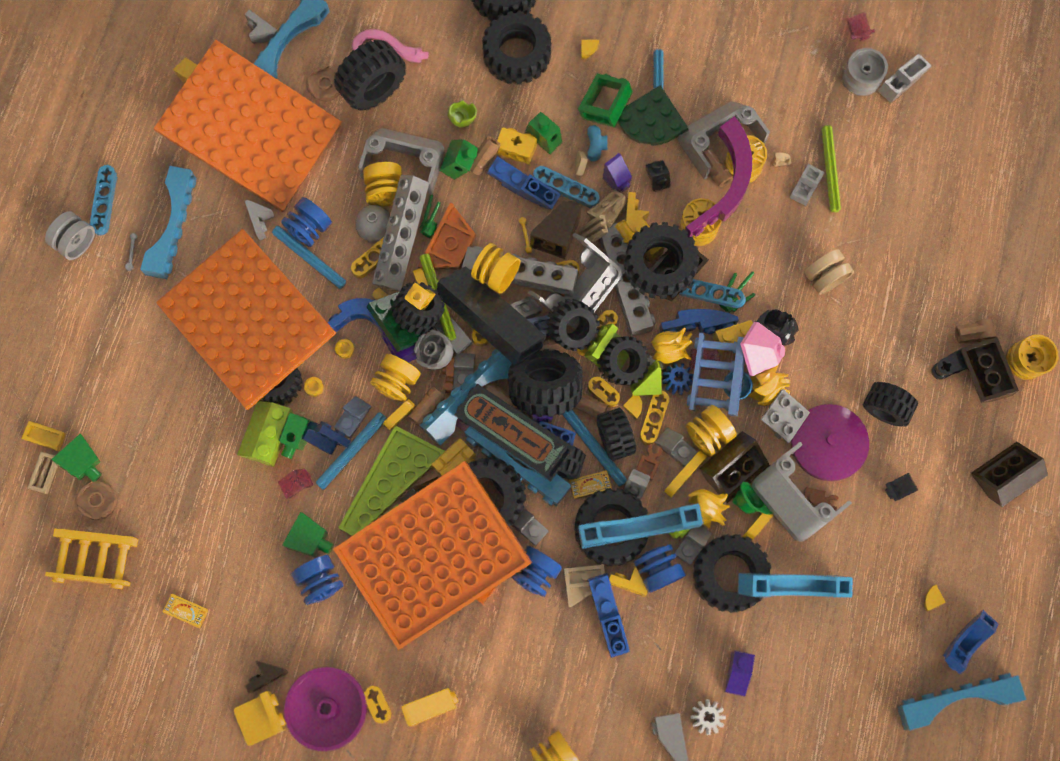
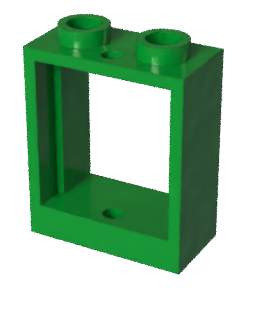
[578,73,633,127]

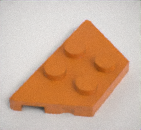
[418,203,476,269]

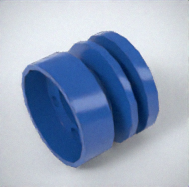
[281,197,332,247]
[634,545,686,593]
[511,546,562,597]
[291,555,344,605]

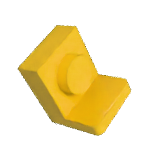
[405,283,436,310]

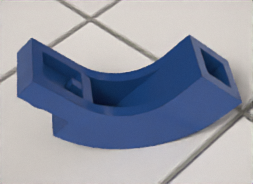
[327,298,381,332]
[943,610,999,674]

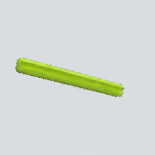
[822,125,841,212]
[420,254,456,341]

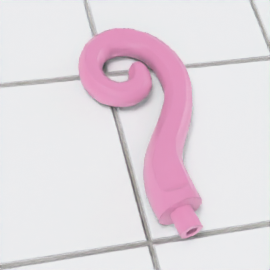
[352,29,429,63]

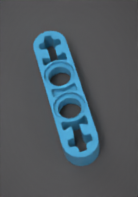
[90,165,117,236]
[533,166,600,208]
[679,279,746,308]

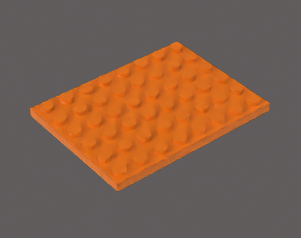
[154,39,342,212]
[156,229,336,410]
[333,461,532,650]

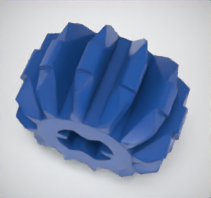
[662,362,694,395]

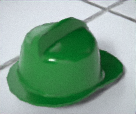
[732,482,773,515]

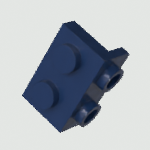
[302,421,351,455]

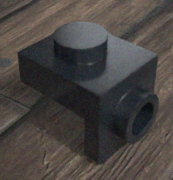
[646,160,671,191]
[885,473,919,501]

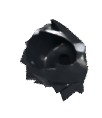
[754,309,799,346]

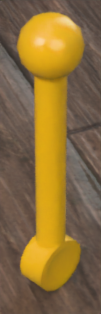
[519,217,532,253]

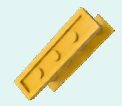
[45,528,138,589]

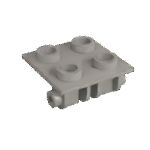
[761,389,810,443]

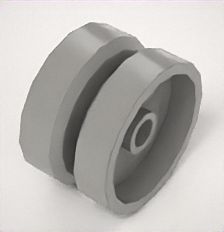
[842,48,888,96]
[45,211,95,260]

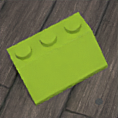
[237,401,293,467]

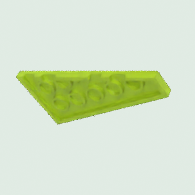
[338,426,445,536]

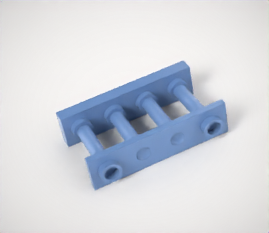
[687,333,745,417]

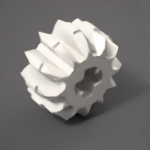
[690,699,726,735]

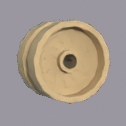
[804,249,854,295]

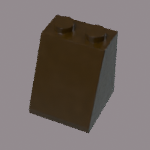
[530,201,581,259]

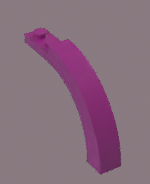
[685,116,752,238]

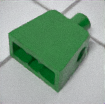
[525,112,562,155]
[439,139,478,179]
[279,413,316,459]
[52,434,102,482]
[282,512,334,557]

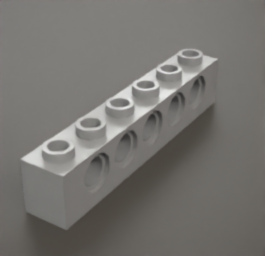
[372,175,429,291]
[599,223,656,337]
[462,246,578,297]

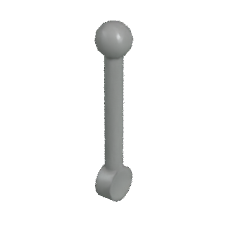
[125,233,137,271]

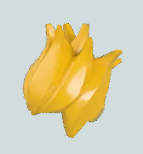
[651,327,693,364]
[748,364,791,406]
[688,489,730,528]

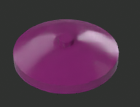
[791,404,869,481]
[284,667,367,751]

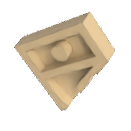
[587,190,627,228]
[564,564,605,608]

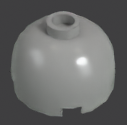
[356,205,390,243]
[414,330,453,370]

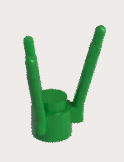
[419,195,441,239]
[719,271,755,313]

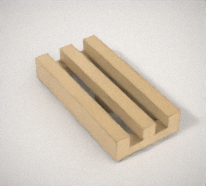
[579,215,608,247]
[27,452,58,495]

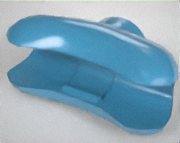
[587,125,607,161]

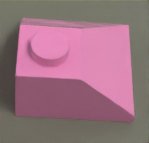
[740,322,785,376]

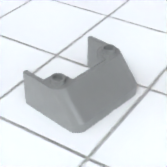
[678,101,770,180]
[358,128,445,195]
[528,233,622,329]
[752,442,852,542]

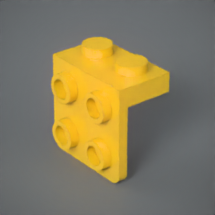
[234,691,286,746]

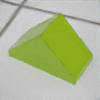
[630,359,662,396]

